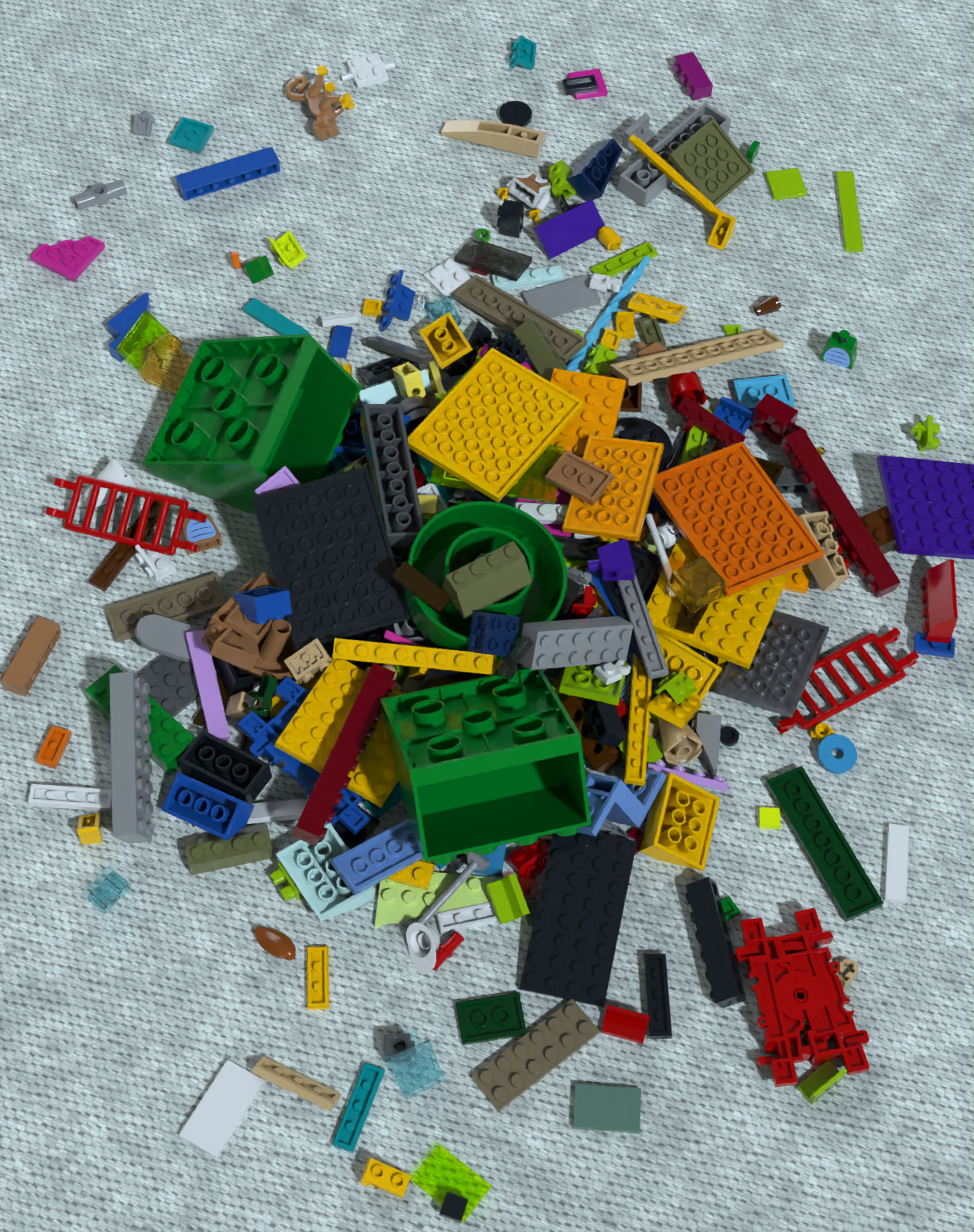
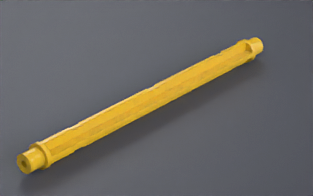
[629,134,722,220]

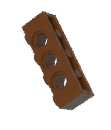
[562,695,623,773]

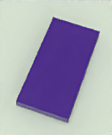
[533,199,605,260]

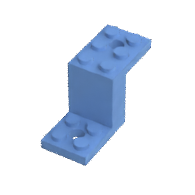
[578,769,667,837]

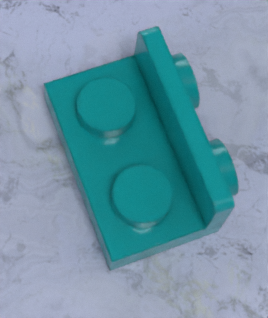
[509,36,537,70]

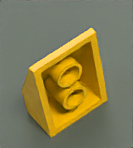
[419,312,473,369]

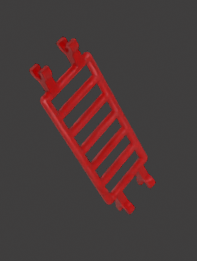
[46,475,207,556]
[762,627,919,734]

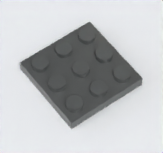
[138,655,199,717]

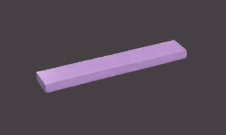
[185,630,230,740]

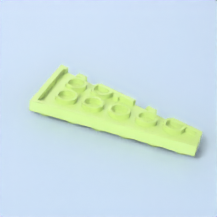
[375,872,503,927]

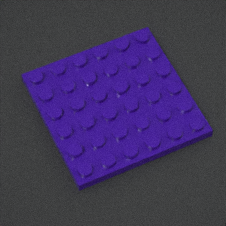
[876,455,974,560]

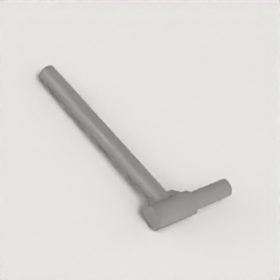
[405,852,490,935]

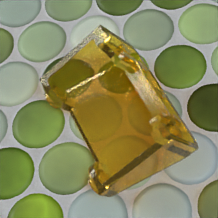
[141,333,194,395]

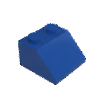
[234,586,292,624]

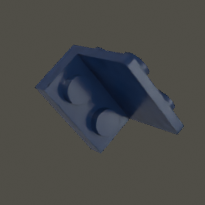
[468,611,520,657]

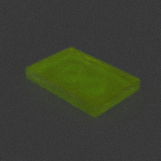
[115,310,172,374]
[410,1144,492,1223]

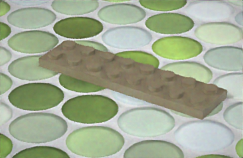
[453,275,587,363]

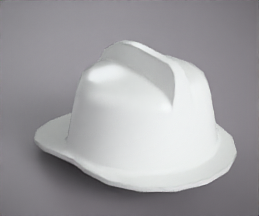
[406,922,440,974]

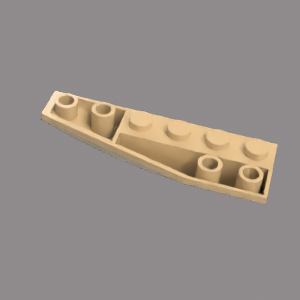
[441,120,547,158]

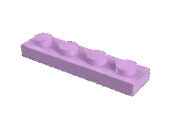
[647,761,728,792]

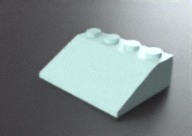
[276,823,375,921]

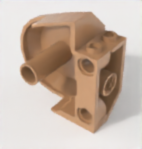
[202,578,296,681]

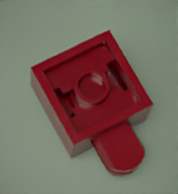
[751,393,808,445]

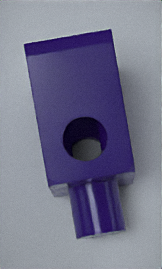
[587,539,635,581]

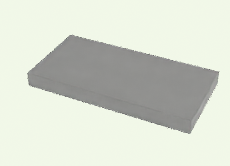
[522,274,601,318]

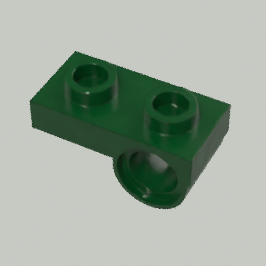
[245,672,278,717]

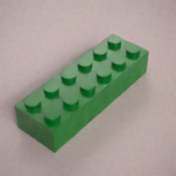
[85,665,195,775]

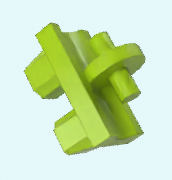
[910,415,940,451]
[270,862,303,902]

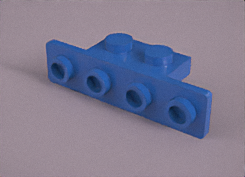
[379,269,416,332]

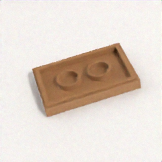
[545,450,614,506]

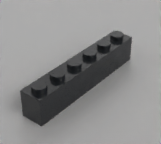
[685,876,746,1008]

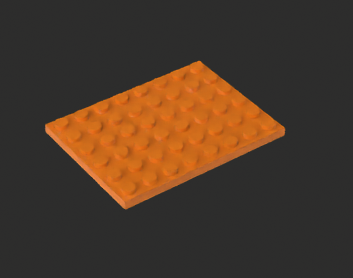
[652,441,824,597]

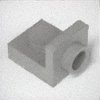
[133,112,155,137]

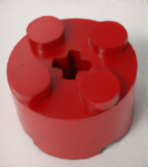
[665,371,706,410]

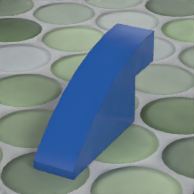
[107,292,151,363]

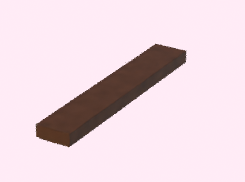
[88,500,170,592]

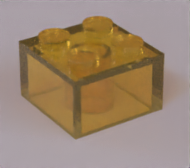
[668,556,727,613]

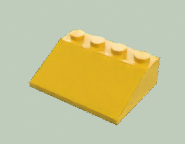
[640,772,720,871]

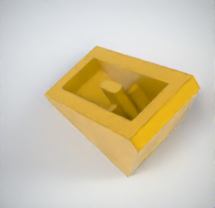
[707,211,737,251]
[77,813,103,845]

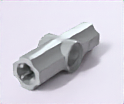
[73,180,127,210]

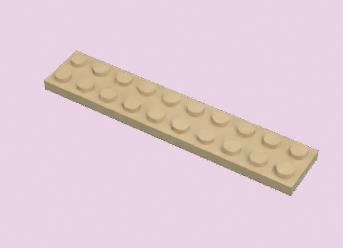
[610,328,784,386]

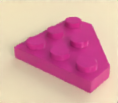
[30,236,105,282]

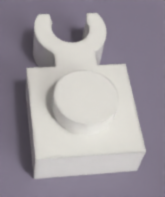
[589,273,622,292]
[594,660,631,685]

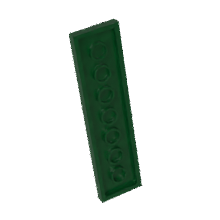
[765,766,884,922]

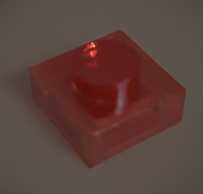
[517,876,536,899]

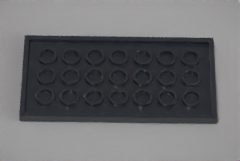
[519,832,637,1008]

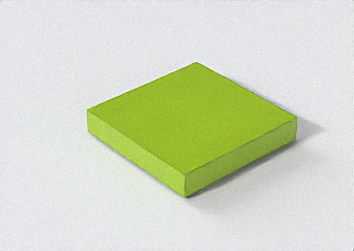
[765,168,807,200]

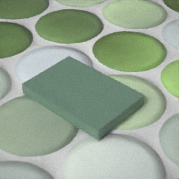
[573,1083,641,1134]

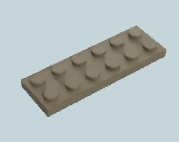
[105,572,228,643]
[471,999,600,1112]

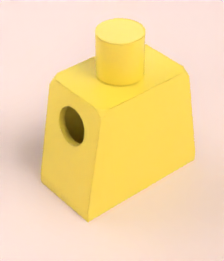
[392,362,426,399]

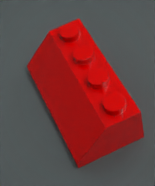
[920,559,958,643]

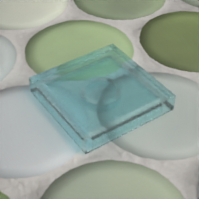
[389,1040,446,1100]

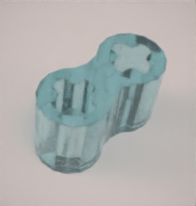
[87,871,131,914]

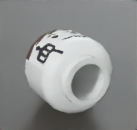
[657,520,682,549]

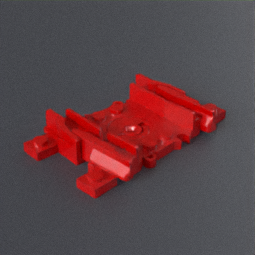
[735,908,870,1087]

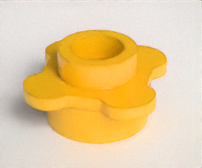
[810,722,834,742]

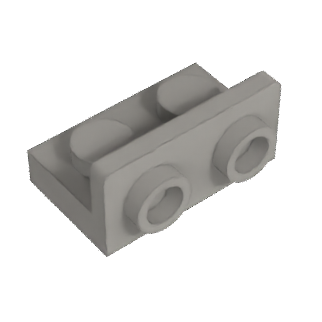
[622,113,655,154]

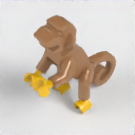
[285,65,355,141]

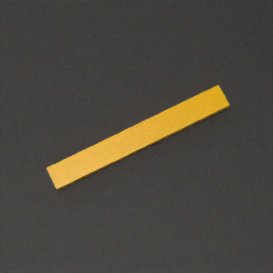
[624,653,652,786]

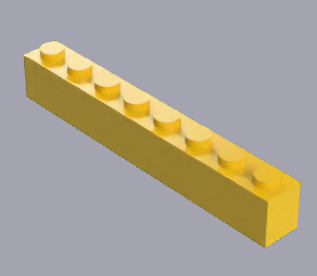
[333,638,497,675]

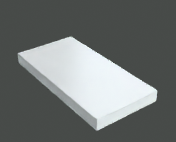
[179,1059,265,1159]

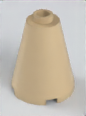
[658,717,703,765]

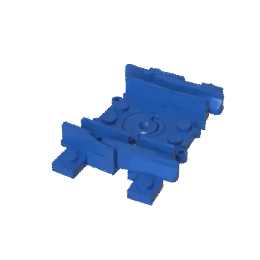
[237,676,400,835]

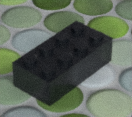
[178,730,272,804]

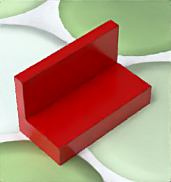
[601,1004,650,1044]

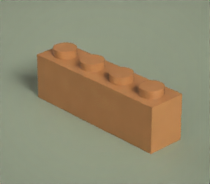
[1,617,62,697]

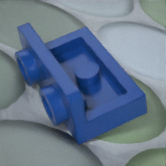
[713,396,754,435]

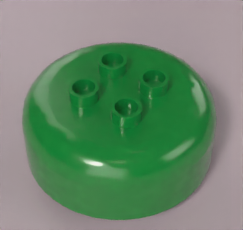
[404,501,567,662]

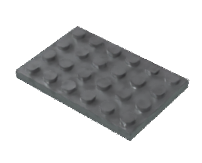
[716,610,829,718]

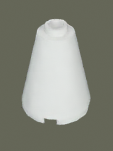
[83,459,137,508]

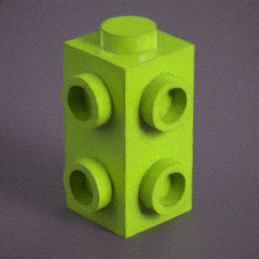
[548,160,576,200]

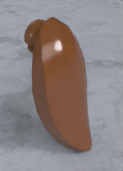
[255,927,296,961]

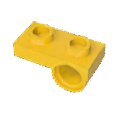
[360,1158,411,1198]

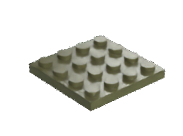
[667,118,755,206]

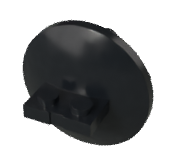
[613,418,672,474]

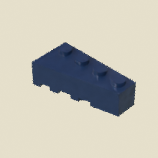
[566,138,623,202]

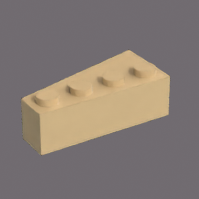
[798,511,849,592]

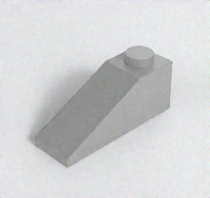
[691,713,722,777]

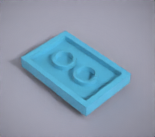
[732,374,794,412]

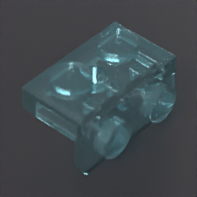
[424,296,462,327]

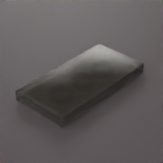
[454,237,532,282]

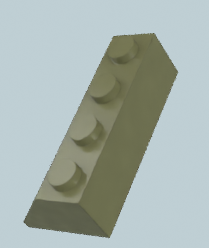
[442,541,532,619]
[184,822,274,875]

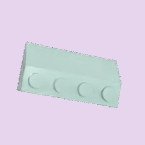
[356,367,432,410]

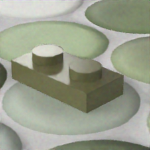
[638,317,666,347]

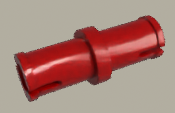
[433,931,464,971]

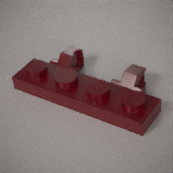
[675,396,746,452]

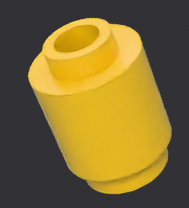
[597,226,622,251]

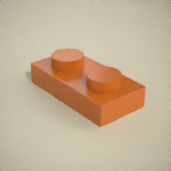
[36,726,72,769]

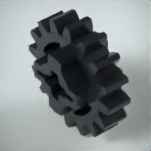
[487,334,527,365]

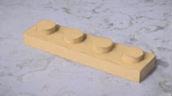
[252,1056,341,1111]

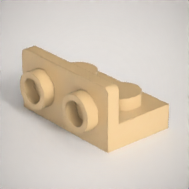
[284,638,333,683]

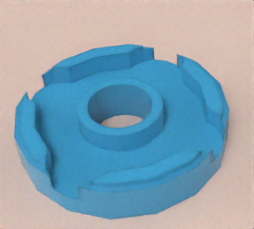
[817,734,857,774]

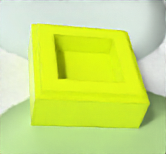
[758,807,780,829]

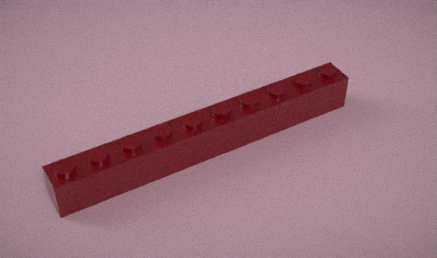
[780,429,901,598]
[293,663,396,846]

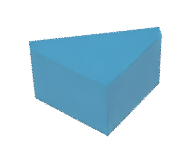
[473,844,506,877]

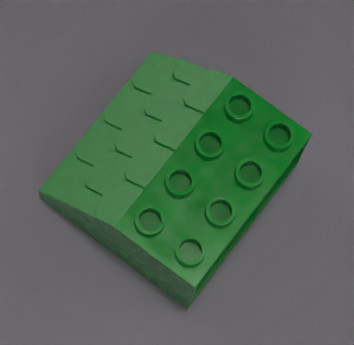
[142,334,362,514]
[380,668,592,864]

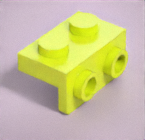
[269,230,308,269]

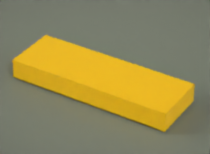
[307,946,329,1010]

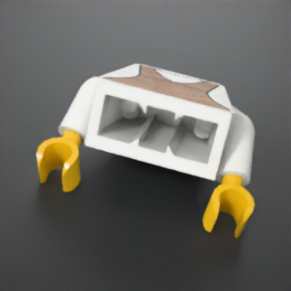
[498,173,551,223]

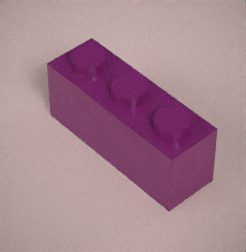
[672,52,713,101]

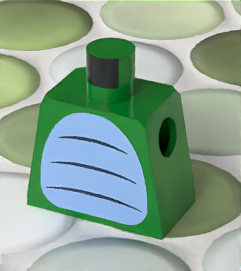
[819,330,857,370]

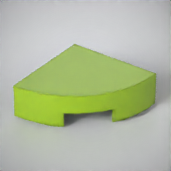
[722,324,742,337]

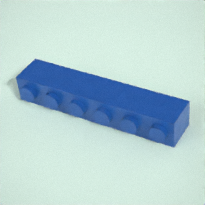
[176,147,280,201]

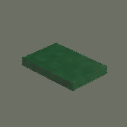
[455,992,527,1045]

